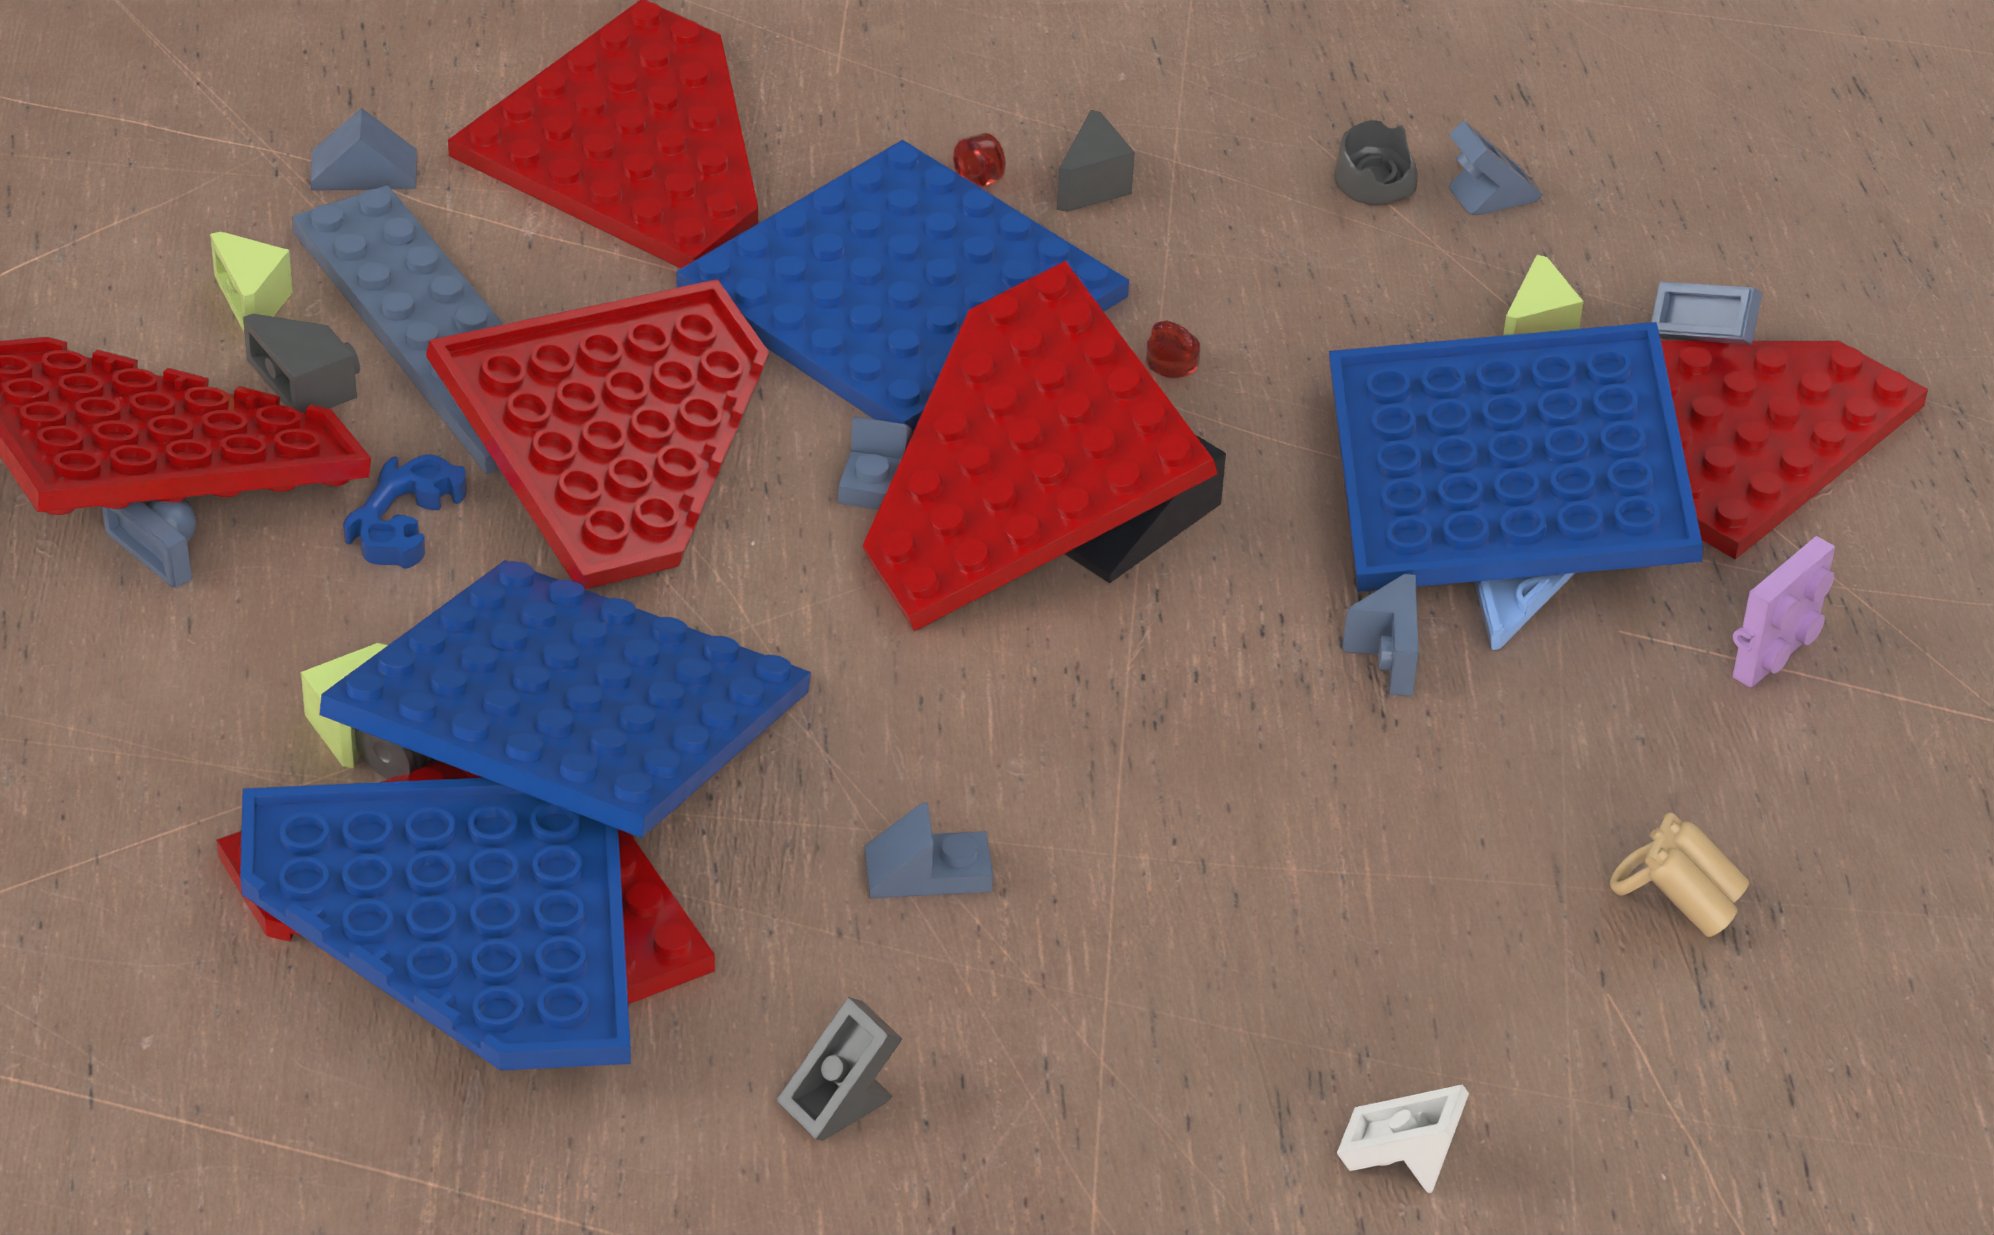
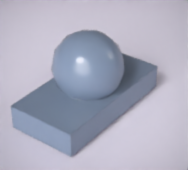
[1651,282,1763,345]
[102,500,197,588]

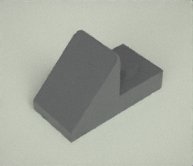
[776,997,902,1141]

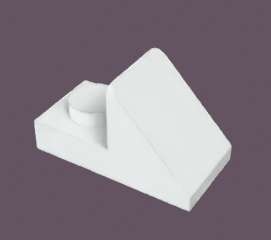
[1337,1084,1469,1194]

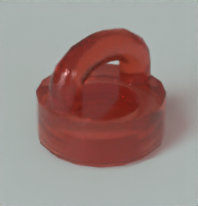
[953,133,1006,188]
[1146,320,1200,378]

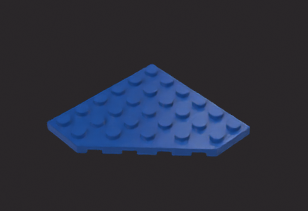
[240,778,631,1071]

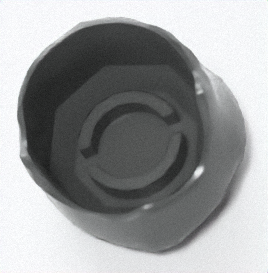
[1334,120,1418,204]

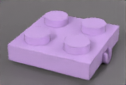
[1732,536,1836,688]

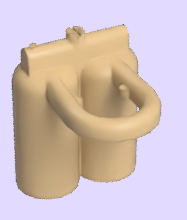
[1610,813,1749,937]

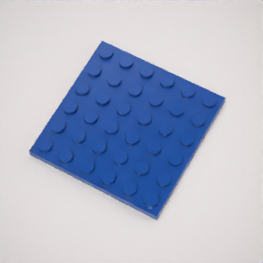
[676,140,1129,430]
[1329,322,1703,592]
[319,560,811,838]

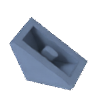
[311,108,417,191]

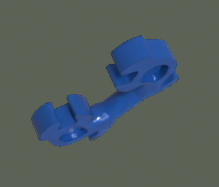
[343,454,466,569]

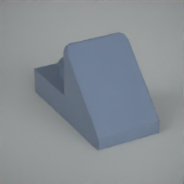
[1449,120,1543,215]
[838,416,914,510]
[1342,574,1419,696]
[865,802,993,898]

